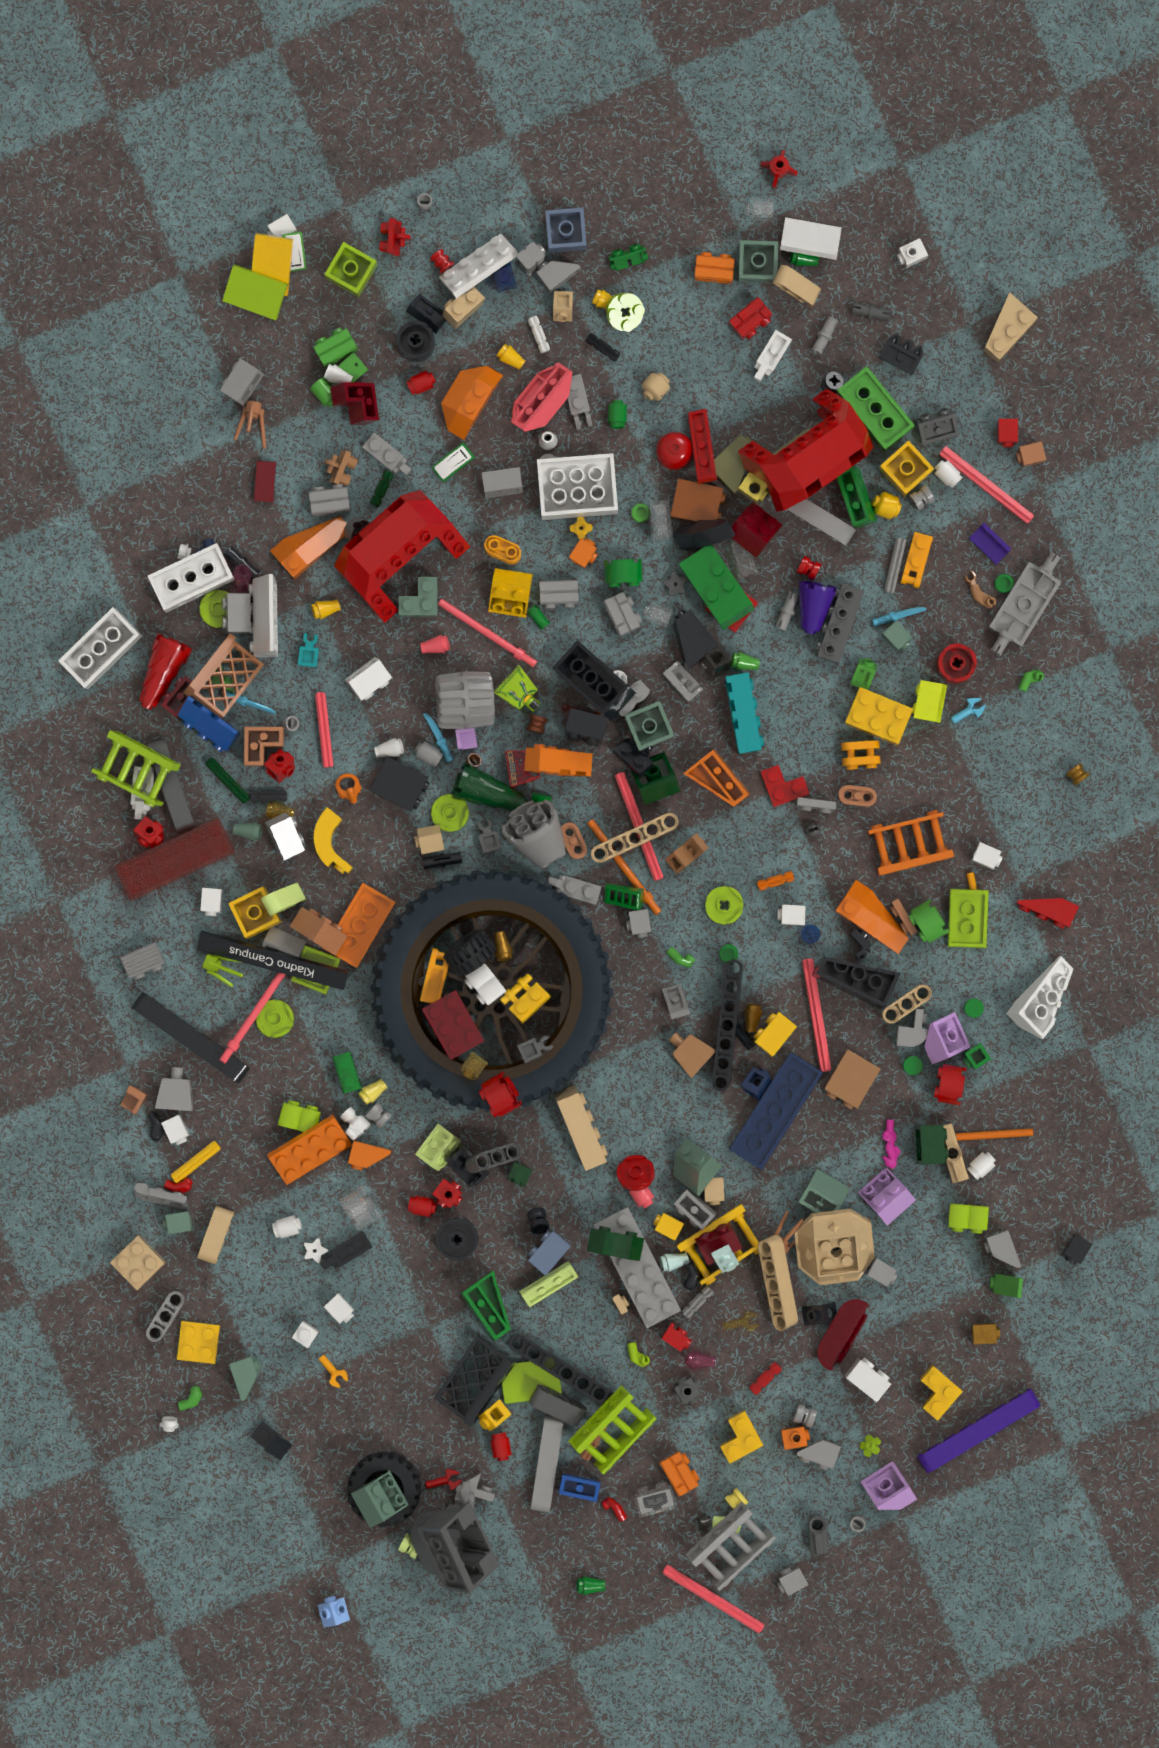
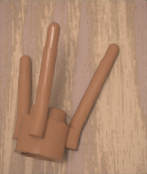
[234,401,266,449]
[774,1211,804,1253]

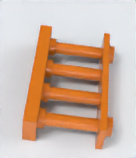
[867,810,954,876]

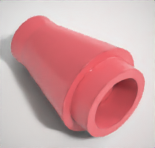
[420,635,450,654]

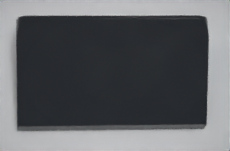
[406,293,447,334]

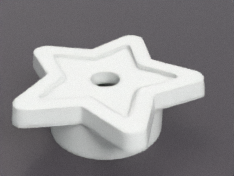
[304,1238,328,1263]

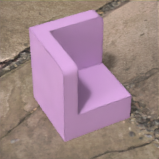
[455,728,478,750]

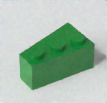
[460,1271,511,1341]

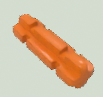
[757,871,794,891]

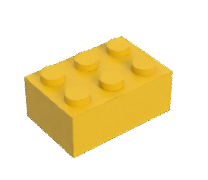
[844,687,913,746]

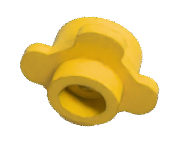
[570,517,593,539]

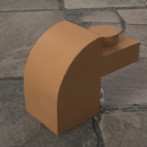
[665,833,708,874]

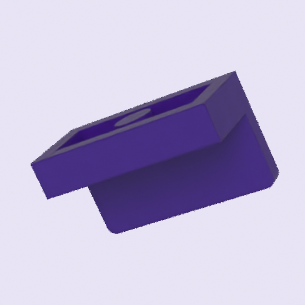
[969,523,1011,565]

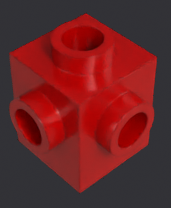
[264,749,295,784]
[133,816,164,849]
[432,1178,463,1208]

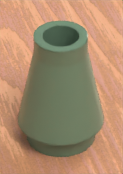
[233,822,262,841]

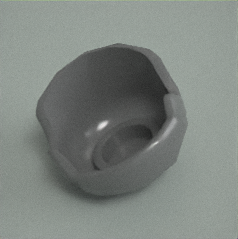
[344,516,370,542]

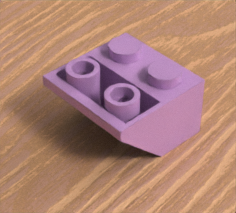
[858,1167,916,1226]

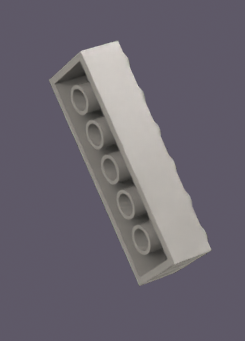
[594,1207,681,1328]

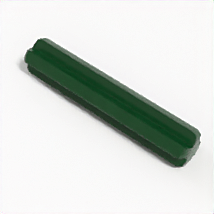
[205,758,250,804]

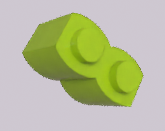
[278,1100,321,1132]
[948,1203,989,1234]

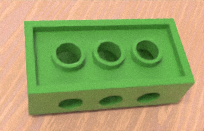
[836,366,915,453]

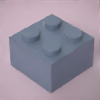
[545,208,587,253]
[528,1230,571,1276]

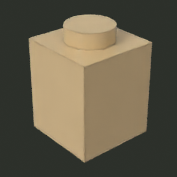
[415,824,444,854]
[704,1177,724,1205]

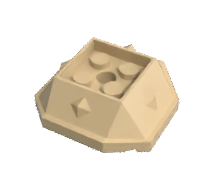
[794,1209,875,1285]

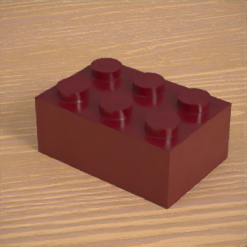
[422,990,484,1060]

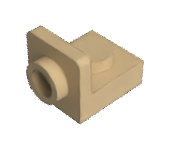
[553,291,573,322]

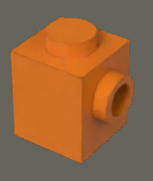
[569,538,598,569]
[780,1425,810,1450]

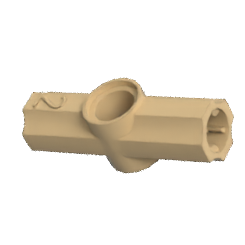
[943,1123,969,1183]

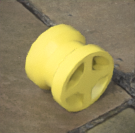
[725,1488,749,1509]

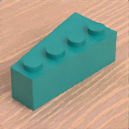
[725,672,764,755]

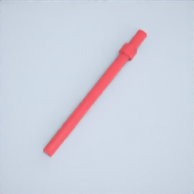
[438,599,538,668]
[219,972,286,1064]

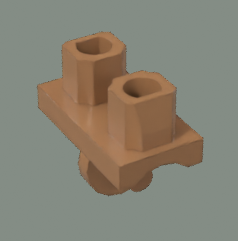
[324,450,358,486]

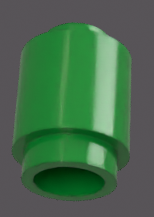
[608,400,627,429]

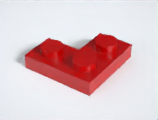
[760,765,810,807]

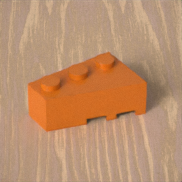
[524,744,593,776]
[683,749,750,807]

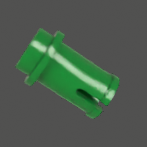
[527,605,550,630]

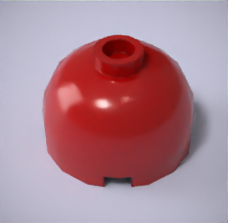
[656,432,693,470]

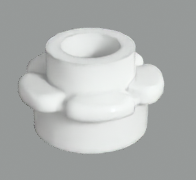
[177,543,192,560]
[159,1416,179,1432]

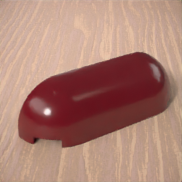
[817,1299,869,1370]

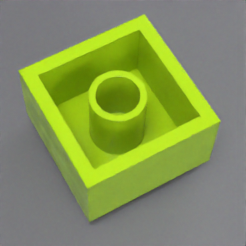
[324,242,378,298]

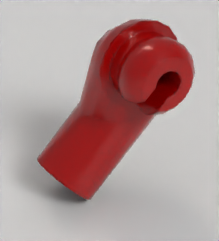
[601,1497,627,1522]

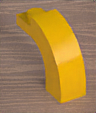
[314,807,353,874]

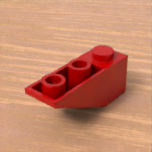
[1015,898,1079,929]

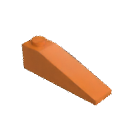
[270,516,347,580]
[835,880,909,954]

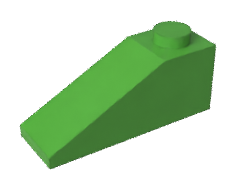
[989,1273,1023,1298]

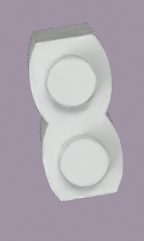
[464,964,506,1006]

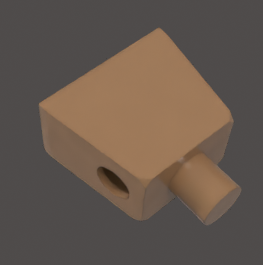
[669,1032,716,1078]

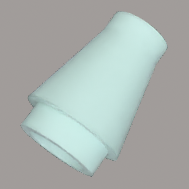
[659,1253,689,1272]

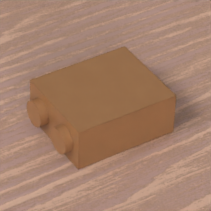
[824,1049,881,1110]

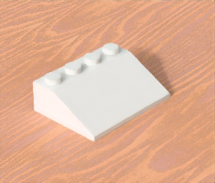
[537,453,618,520]
[249,574,278,657]

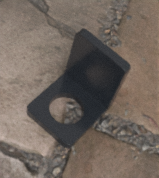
[802,1302,837,1326]

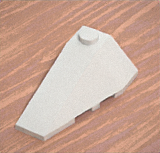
[1006,956,1073,1039]

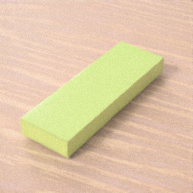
[519,1261,578,1308]

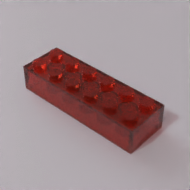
[114,818,236,902]

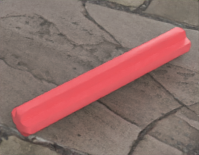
[315,692,333,768]

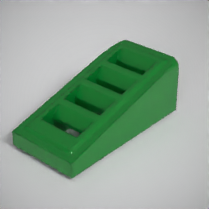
[604,884,644,910]

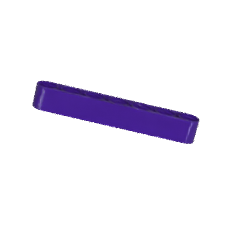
[917,1388,1041,1473]

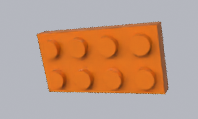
[325,883,396,968]
[267,1115,352,1185]

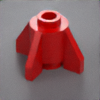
[760,150,798,188]

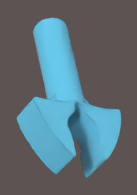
[951,698,985,723]

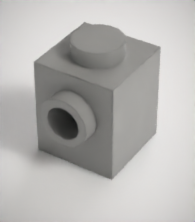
[626,909,651,938]
[866,1258,897,1287]
[777,1566,808,1596]

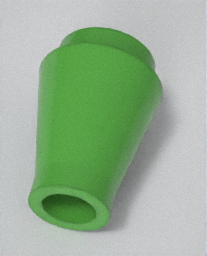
[730,651,760,670]

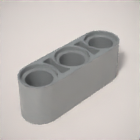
[146,1291,185,1342]

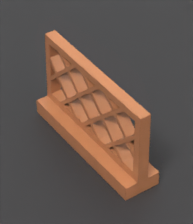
[183,633,264,719]

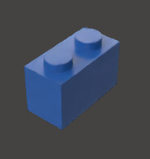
[559,1473,601,1502]

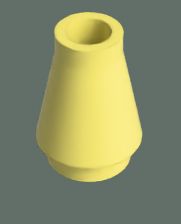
[358,1079,387,1105]

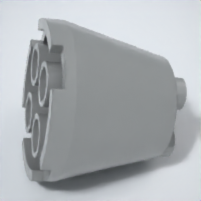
[502,799,566,868]

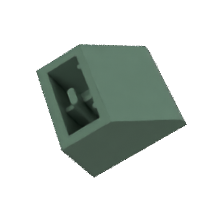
[797,1169,850,1213]
[351,1471,409,1528]

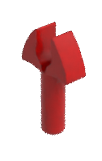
[425,1469,462,1490]

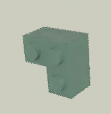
[399,577,438,618]

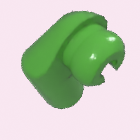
[1018,669,1044,692]
[178,1386,202,1411]

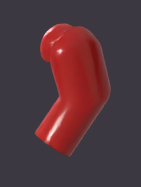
[163,1178,193,1194]

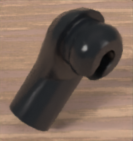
[147,1112,164,1142]
[683,1262,701,1290]

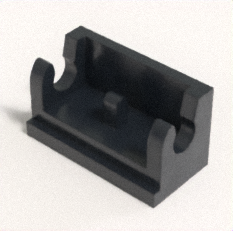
[444,1145,490,1187]

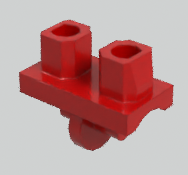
[379,218,411,256]

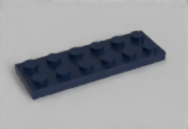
[729,1052,823,1170]

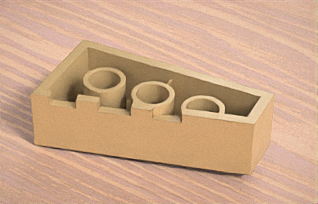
[554,1085,608,1171]

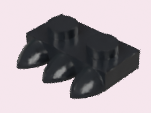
[879,333,923,375]

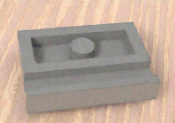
[796,797,836,814]

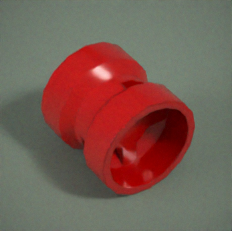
[796,556,822,581]

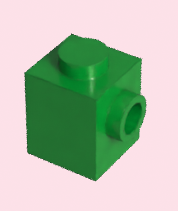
[963,1043,991,1070]

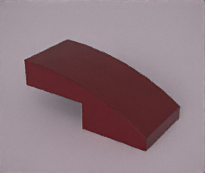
[254,460,276,502]

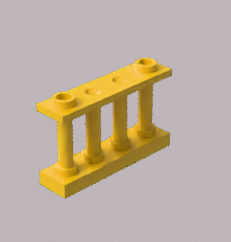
[676,1204,759,1286]

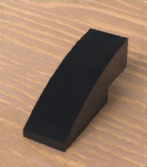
[672,520,735,550]

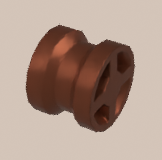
[526,715,548,734]

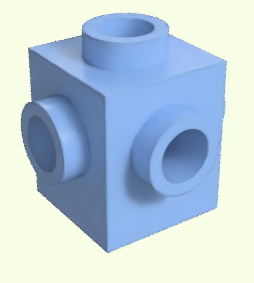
[318,1596,350,1627]

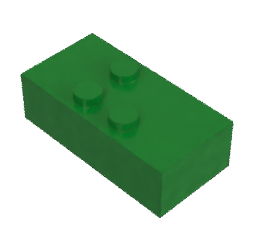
[679,545,755,630]

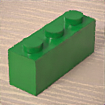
[837,466,877,528]

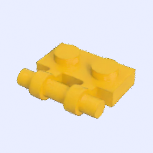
[500,973,550,1024]

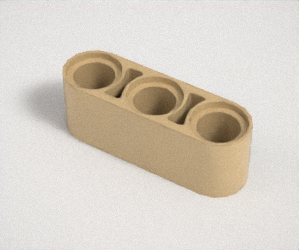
[773,265,821,307]
[881,985,932,1024]
[197,1206,235,1265]

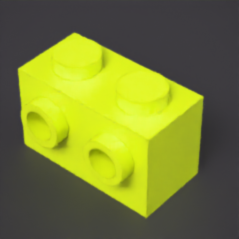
[912,680,947,723]

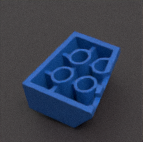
[177,696,241,752]

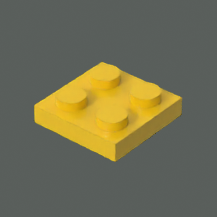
[177,1321,220,1364]

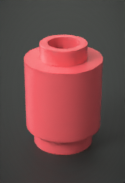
[629,1187,655,1209]

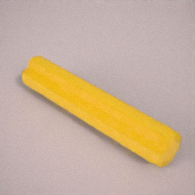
[171,1141,221,1183]

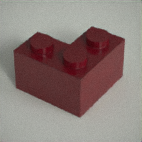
[330,382,379,425]

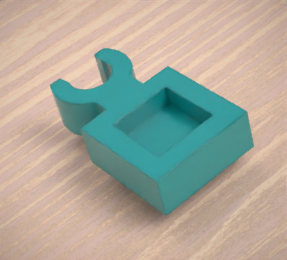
[298,633,319,668]

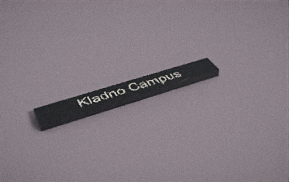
[197,931,348,990]

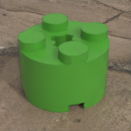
[909,899,950,943]

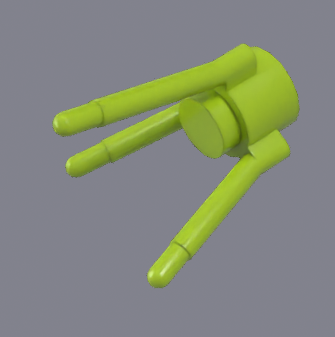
[202,954,243,987]

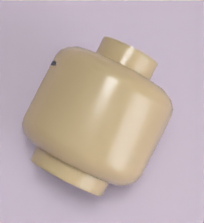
[642,372,670,401]

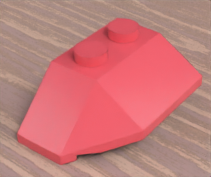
[511,362,573,432]

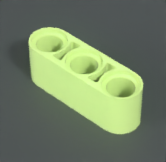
[261,882,306,916]

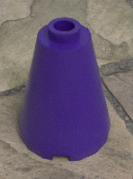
[799,581,837,634]

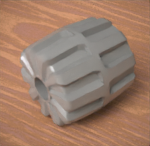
[435,671,495,729]

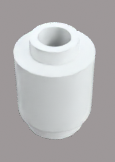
[934,460,963,488]
[967,1152,996,1180]
[272,1215,302,1239]

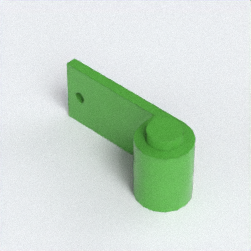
[310,352,369,407]

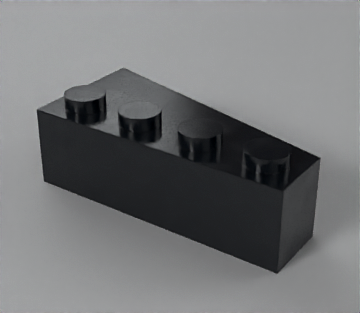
[812,957,901,1009]

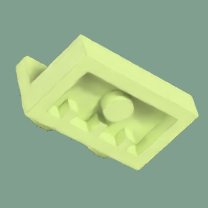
[415,1124,461,1171]

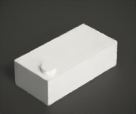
[58,607,142,689]

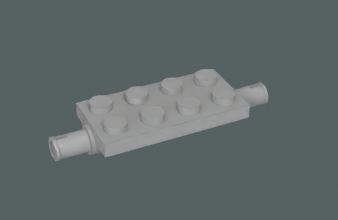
[989,552,1061,656]

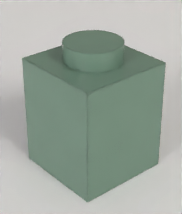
[882,621,912,651]
[163,1211,193,1234]

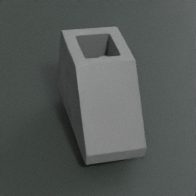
[796,1439,841,1470]

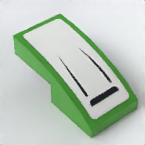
[282,231,306,271]

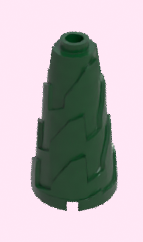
[451,762,528,812]

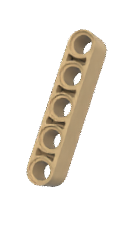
[591,813,679,863]
[758,1235,798,1331]

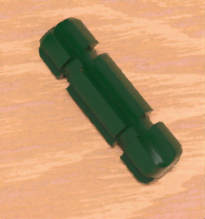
[370,470,394,507]

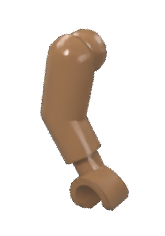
[963,571,996,608]

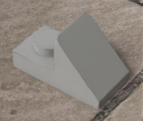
[662,984,690,1019]
[456,1472,495,1502]

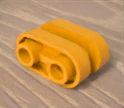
[484,535,521,565]
[841,741,881,770]

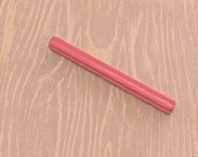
[939,447,1034,524]
[615,772,663,881]
[802,958,831,1072]
[662,1565,764,1633]

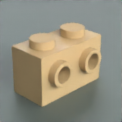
[442,287,485,329]

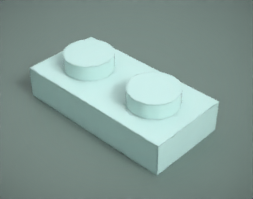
[711,1244,739,1273]

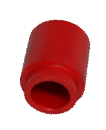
[406,370,436,395]
[408,1195,437,1217]
[490,1432,512,1462]

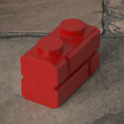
[728,297,772,341]

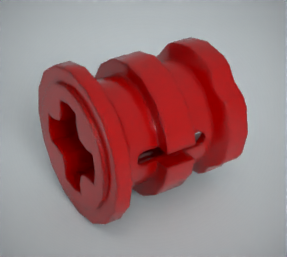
[429,249,455,275]

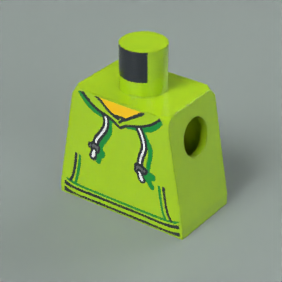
[494,665,541,712]

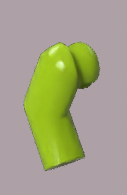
[627,1342,650,1367]

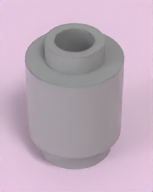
[414,741,444,768]

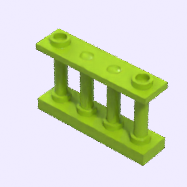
[91,730,181,807]
[568,1385,657,1475]

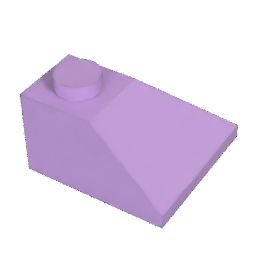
[924,1012,970,1064]
[860,1461,917,1510]

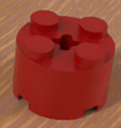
[936,643,977,684]
[934,1064,967,1106]
[479,1072,522,1117]

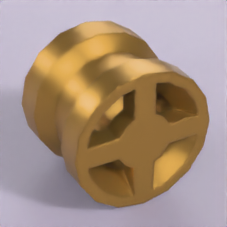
[1066,763,1090,786]

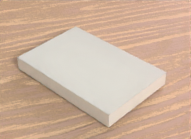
[780,217,842,260]

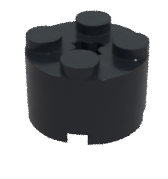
[396,321,435,362]

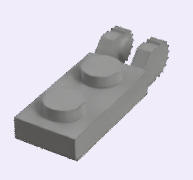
[567,374,592,430]
[134,1183,187,1210]

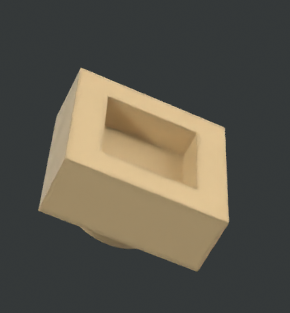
[612,1293,629,1315]

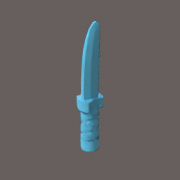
[872,607,926,627]
[226,691,276,714]
[423,713,454,763]

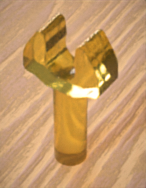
[722,1312,759,1332]

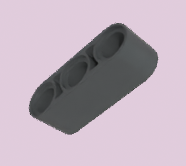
[466,1143,521,1173]
[528,1384,587,1426]

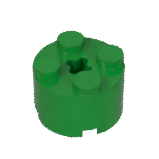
[604,559,643,587]

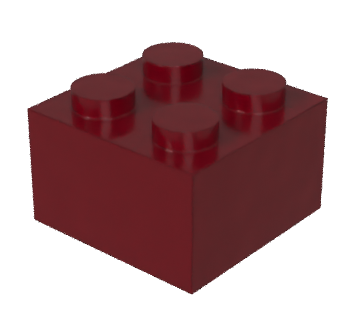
[731,501,782,558]

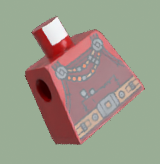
[505,750,540,788]

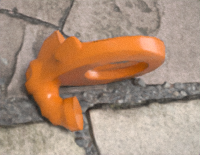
[335,773,361,804]

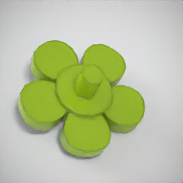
[860,1435,881,1457]

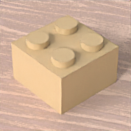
[110,1235,167,1290]

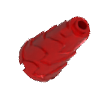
[139,633,192,710]

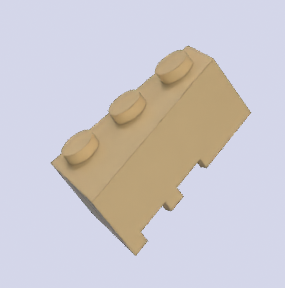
[983,292,1038,363]

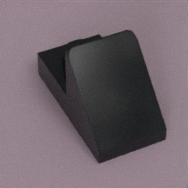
[250,1421,292,1460]

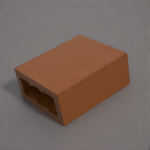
[670,479,726,524]

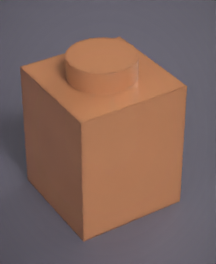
[1016,441,1046,468]

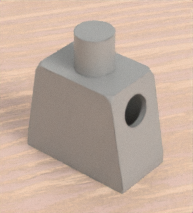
[155,1067,193,1111]

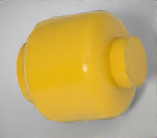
[872,492,902,520]

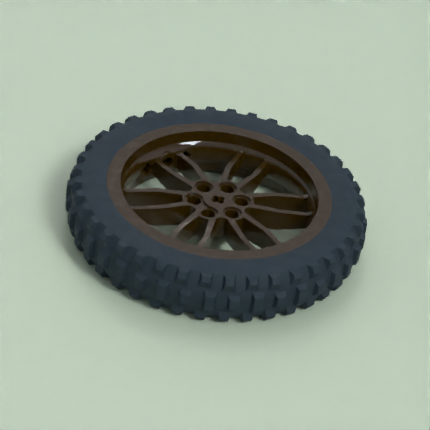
[371,869,613,1112]

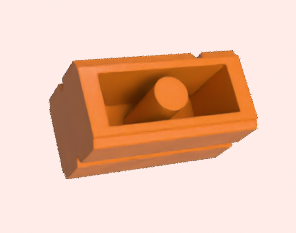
[694,252,735,284]
[659,1450,700,1497]

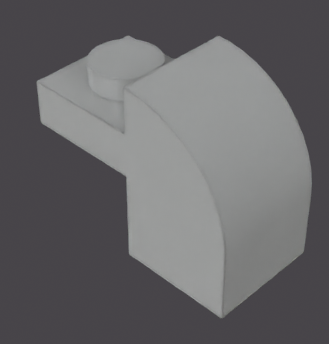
[895,1009,929,1047]

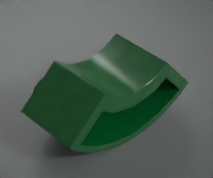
[587,1226,644,1261]

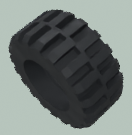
[347,1451,421,1527]

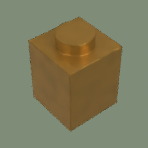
[971,1323,1000,1345]

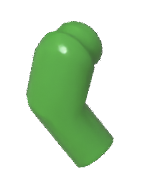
[666,947,695,968]

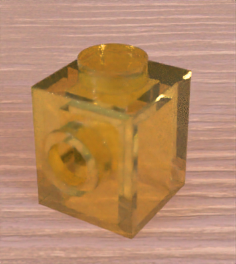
[460,1052,488,1080]

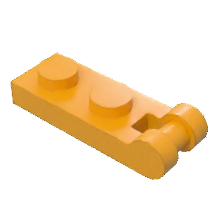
[900,532,933,588]
[420,948,449,1003]

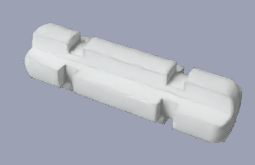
[528,316,550,353]

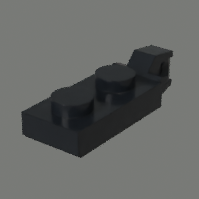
[320,1231,373,1270]

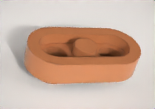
[838,785,877,807]
[561,822,587,859]

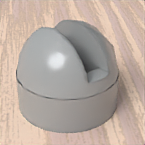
[417,193,432,210]
[282,716,299,731]
[850,1515,866,1532]

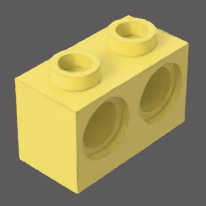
[738,472,768,503]

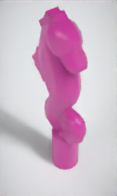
[882,1119,901,1169]

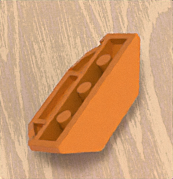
[441,366,503,440]

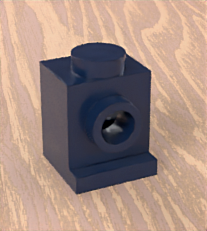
[741,1067,771,1100]

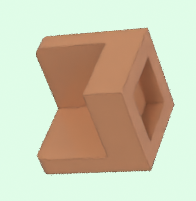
[121,1085,148,1115]

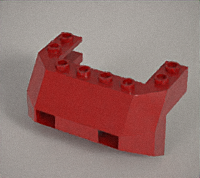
[738,389,873,512]
[334,490,470,623]

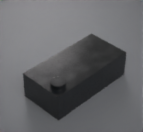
[552,640,636,721]

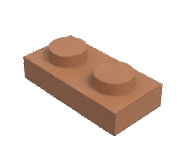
[890,899,918,935]

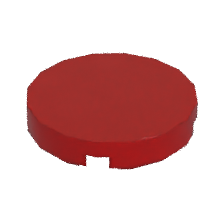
[616,1155,655,1191]

